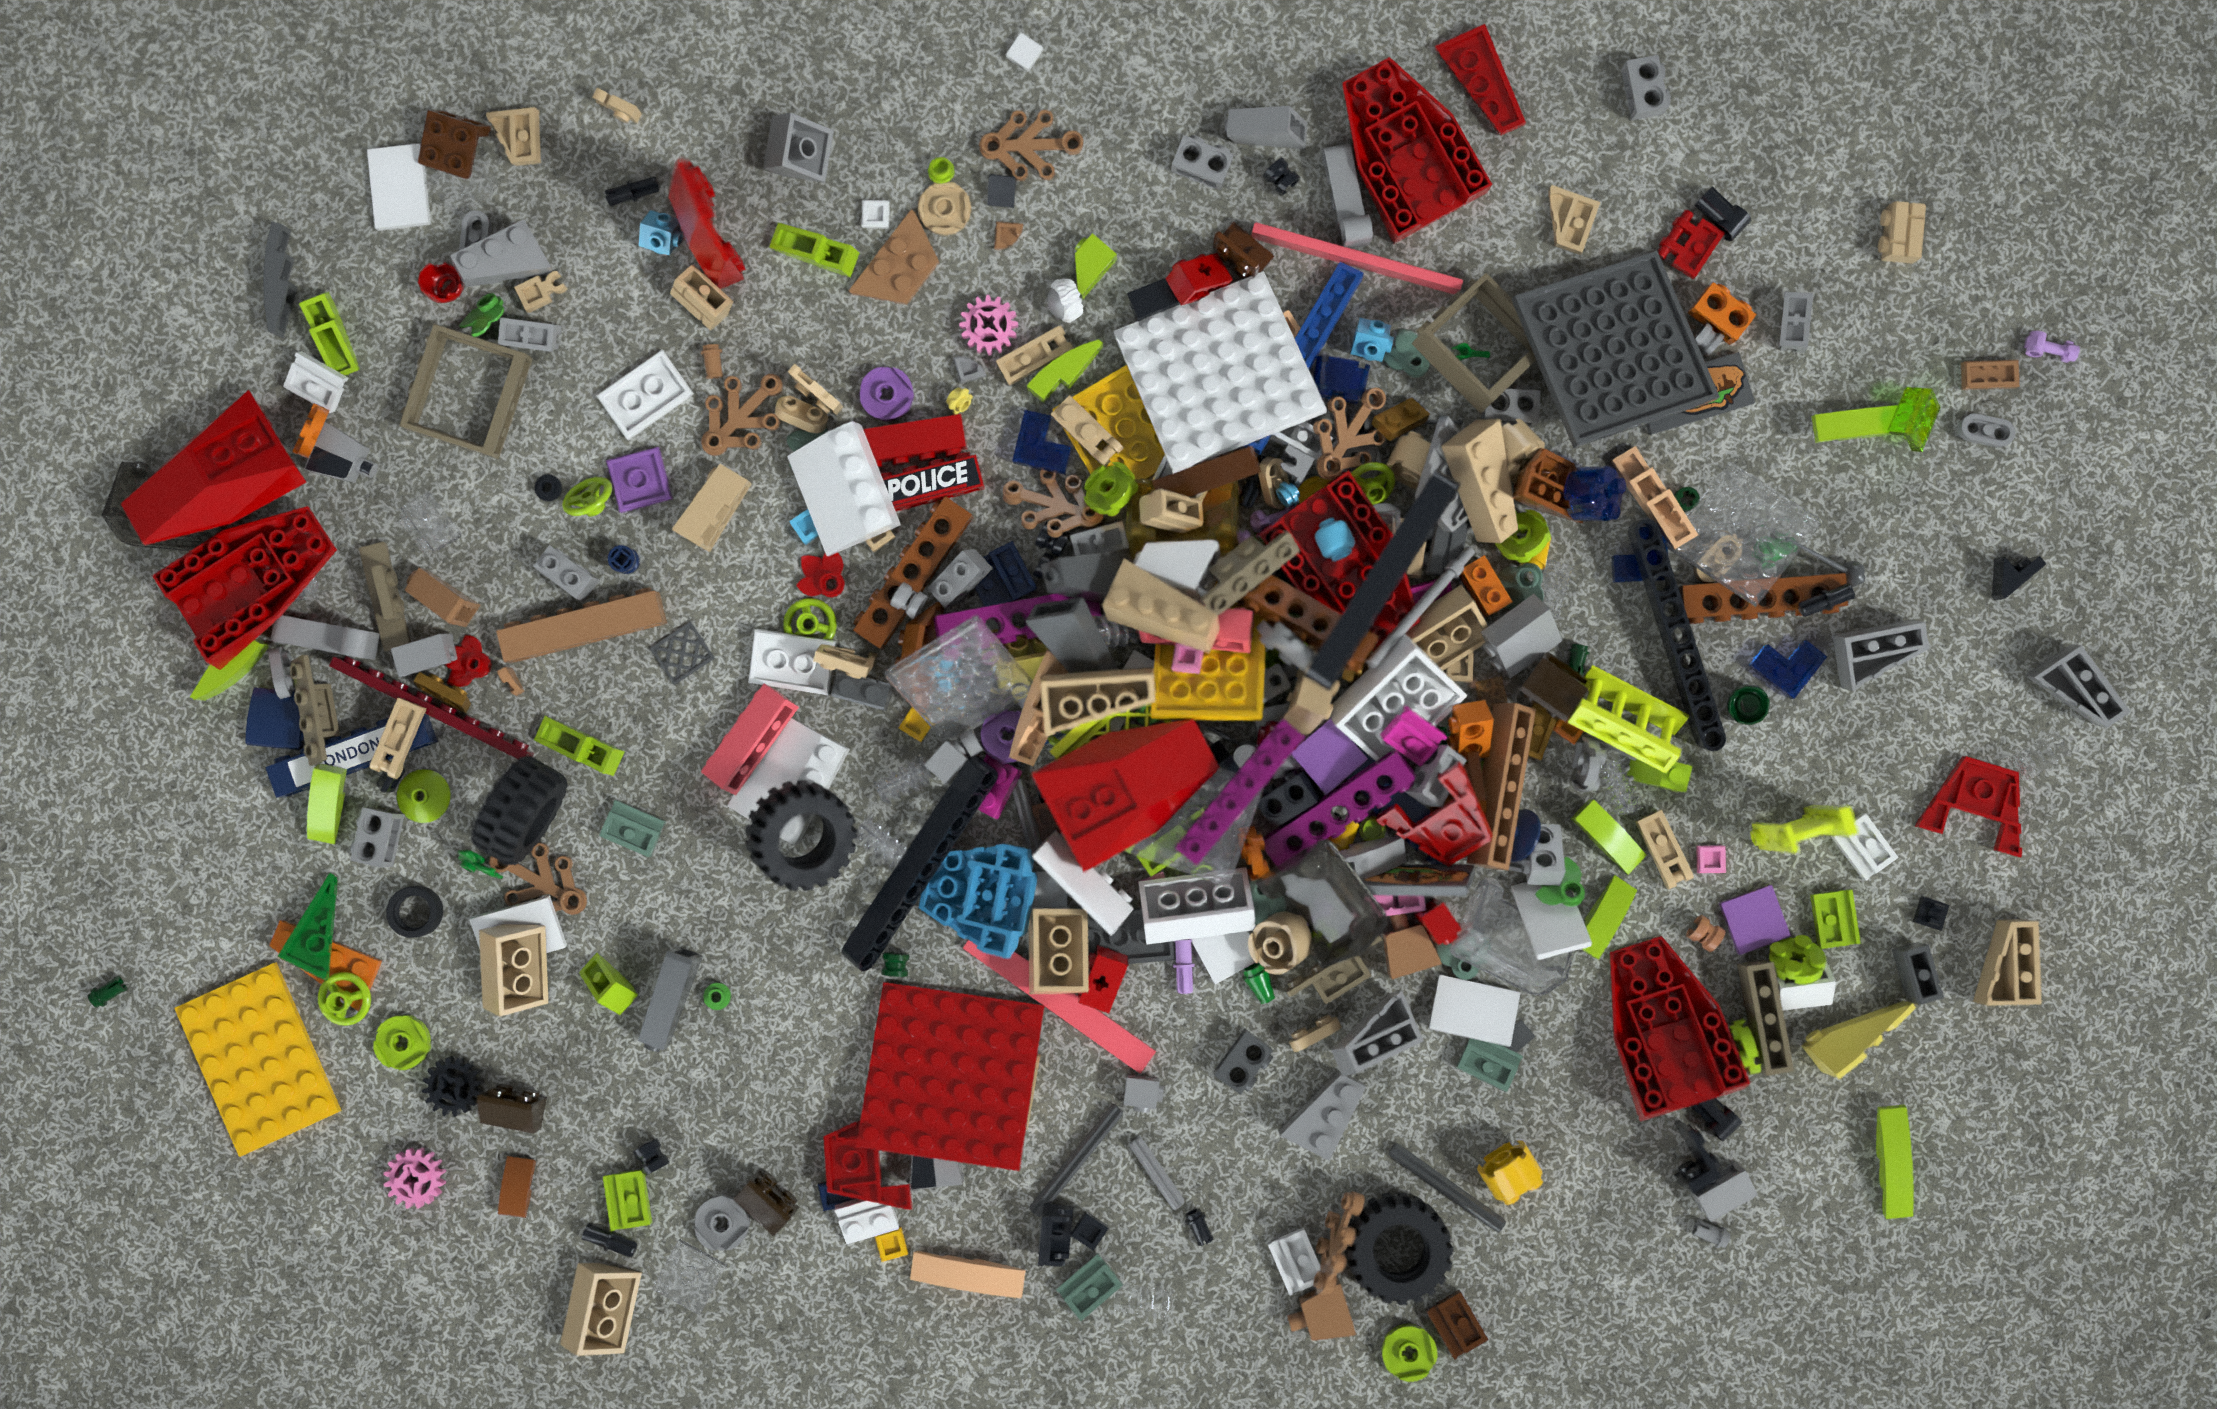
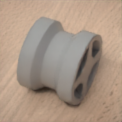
[1694,323,1725,357]

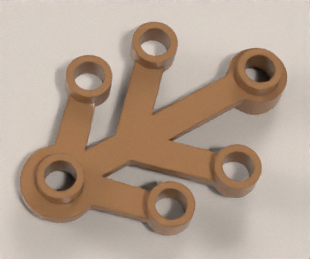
[979,110,1083,181]
[701,374,783,456]
[1313,388,1386,480]
[1003,467,1103,537]
[490,843,587,915]
[1313,1191,1364,1296]

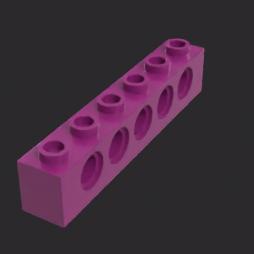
[933,594,1102,654]
[1175,717,1305,866]
[1263,748,1416,870]

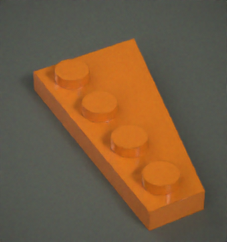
[269,920,382,1012]

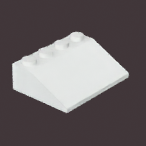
[787,421,901,556]
[1330,634,1467,761]
[728,718,850,845]

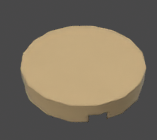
[918,182,972,236]

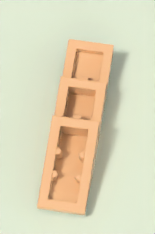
[1611,446,1698,550]
[1009,650,1068,766]
[910,1251,1026,1298]

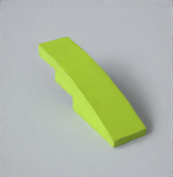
[1811,404,1917,443]
[1876,1104,1914,1219]

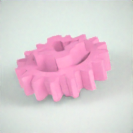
[959,295,1018,355]
[384,1147,446,1209]

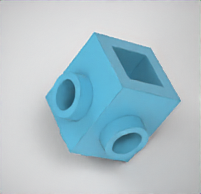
[639,210,683,255]
[1351,318,1394,362]

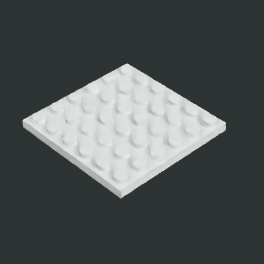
[1113,271,1326,474]

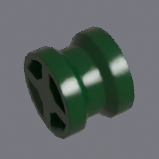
[881,952,910,977]

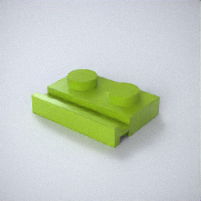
[1810,889,1861,949]
[603,1169,652,1231]

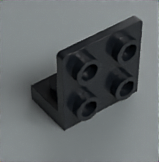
[1674,1120,1722,1194]

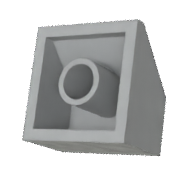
[763,113,834,183]

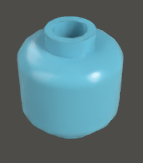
[1314,518,1355,561]

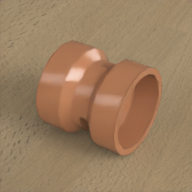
[1686,915,1726,952]

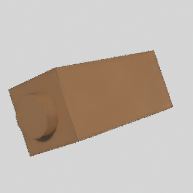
[404,567,480,627]

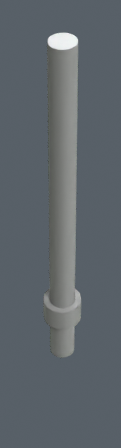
[1366,546,1475,668]

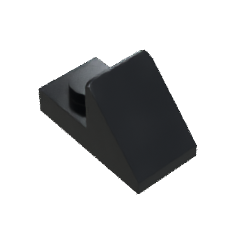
[1992,556,2047,601]

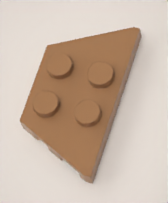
[849,209,939,305]

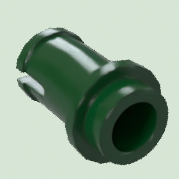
[1568,644,1590,675]
[88,976,128,1008]

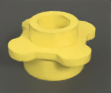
[946,387,973,415]

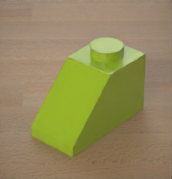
[1075,233,1117,300]
[1626,758,1692,793]
[579,953,638,1015]

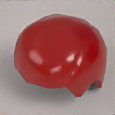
[418,262,464,304]

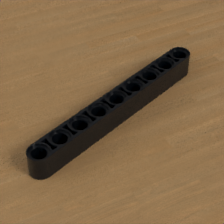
[1304,469,1461,691]
[1628,519,1726,751]
[842,756,998,972]

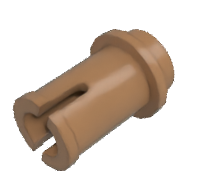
[701,344,723,379]

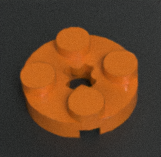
[292,403,330,458]
[1237,825,1269,881]

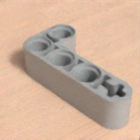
[1322,143,1373,249]
[270,615,380,660]

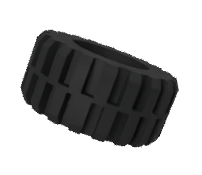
[471,756,568,865]
[745,780,857,891]
[1345,1192,1454,1306]

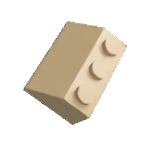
[1405,585,1488,670]
[1029,909,1088,994]
[479,924,548,1017]
[560,1263,642,1356]

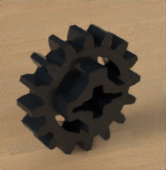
[422,1056,484,1117]

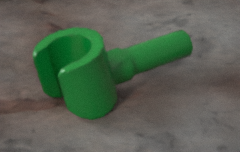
[1451,343,1490,361]

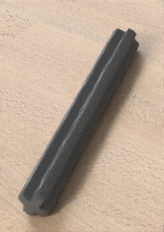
[1029,1104,1123,1217]
[1389,1143,1506,1232]

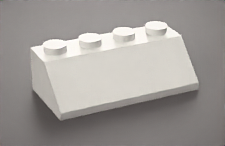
[1032,830,1133,935]
[1138,867,1255,944]

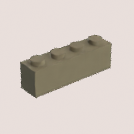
[1737,959,1794,1076]

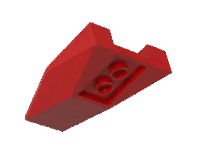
[1342,57,1493,244]
[668,158,746,289]
[121,390,307,545]
[1255,471,1420,652]
[152,506,337,670]
[1031,719,1220,873]
[1610,936,1751,1122]

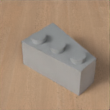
[450,219,552,287]
[1832,619,1929,691]
[2026,644,2131,728]
[1331,990,1424,1076]
[1278,1070,1366,1161]

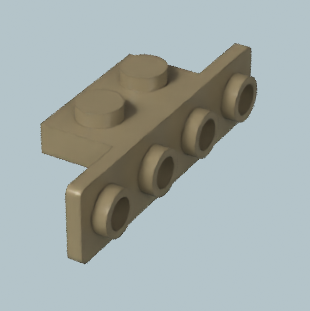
[1200,531,1299,616]
[359,542,411,652]
[290,655,340,766]
[1285,932,1382,1005]

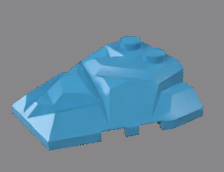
[919,844,1038,958]

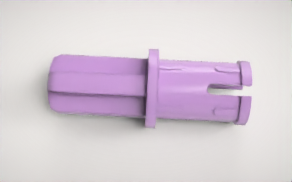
[1173,939,1195,994]

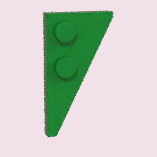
[277,873,338,982]

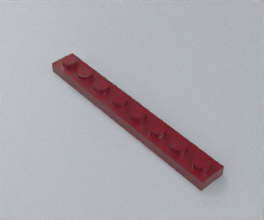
[329,655,534,759]

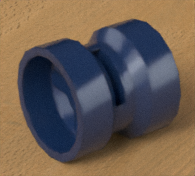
[608,545,640,574]

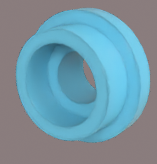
[1276,482,1300,508]

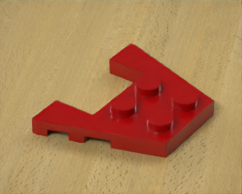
[1915,756,2022,858]
[1376,761,1493,867]
[823,1120,913,1210]

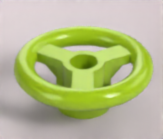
[1351,462,1395,505]
[562,477,612,517]
[783,598,837,640]
[318,972,371,1026]

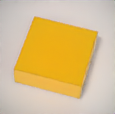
[898,705,936,743]
[875,1227,908,1262]

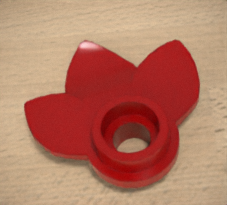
[796,552,845,598]
[445,635,492,687]

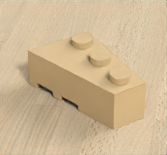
[671,464,752,552]
[1278,645,1340,737]
[1973,919,2042,1006]

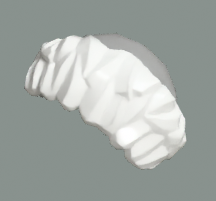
[1047,279,1083,323]

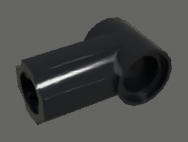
[1694,186,1751,242]
[1691,1098,1743,1142]

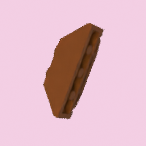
[1513,448,1590,524]
[894,602,944,711]

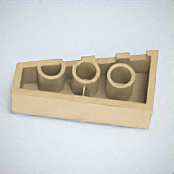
[1441,419,1518,543]
[1103,559,1219,653]
[1041,667,1156,737]

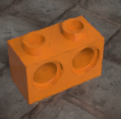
[1687,282,1757,345]
[1459,555,1512,618]
[1447,700,1493,761]

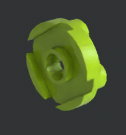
[1084,462,1138,516]
[1495,509,1551,563]
[1769,935,1826,985]
[373,1015,431,1070]
[1729,1019,1761,1075]
[1381,1324,1437,1382]

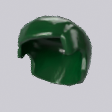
[1727,684,1770,725]

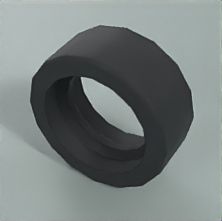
[386,886,443,938]

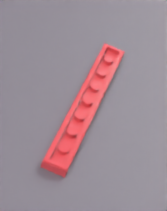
[1251,222,1463,295]
[963,940,1156,1074]

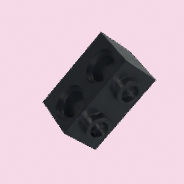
[1255,770,1324,830]

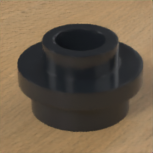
[534,474,562,502]

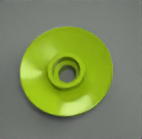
[397,769,451,823]

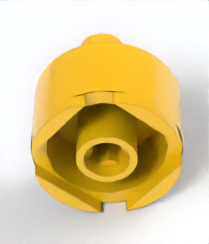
[1477,1140,1543,1205]

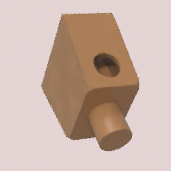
[1382,913,1442,979]
[1287,1278,1356,1341]

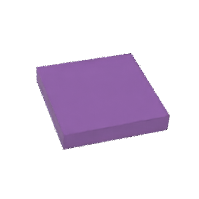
[606,447,673,513]
[1291,718,1367,795]
[1719,885,1791,955]

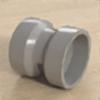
[890,582,928,619]

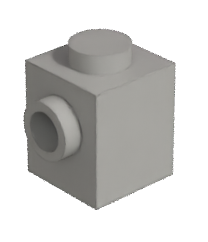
[1123,1074,1164,1112]

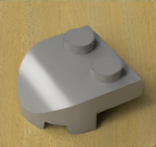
[1256,620,1317,672]

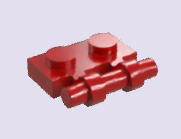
[1658,209,1725,280]

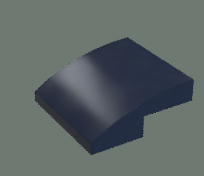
[974,541,1037,607]
[245,687,304,750]

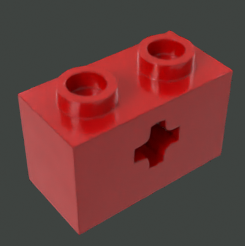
[1165,253,1233,306]
[1413,898,1462,945]
[1078,945,1128,1014]

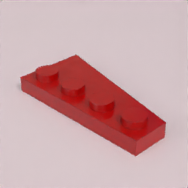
[1435,24,1526,136]

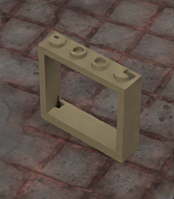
[1412,273,1536,414]
[399,324,533,460]

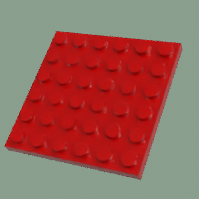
[856,982,1045,1171]

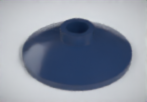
[1510,809,1541,862]

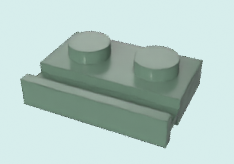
[599,800,666,857]
[1456,1038,1523,1092]
[1056,1253,1124,1321]

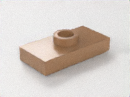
[1961,360,2020,390]

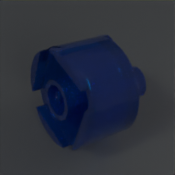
[1313,356,1371,404]
[1564,466,1626,521]

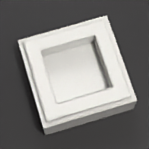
[1006,33,1043,72]
[862,200,890,229]

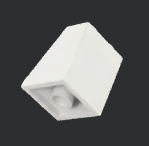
[1134,540,1221,606]

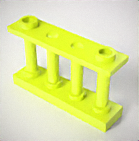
[1568,665,1689,773]
[1750,805,1859,853]

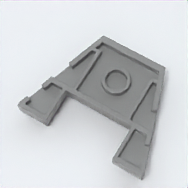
[1415,416,1468,532]

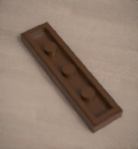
[1152,446,1261,497]

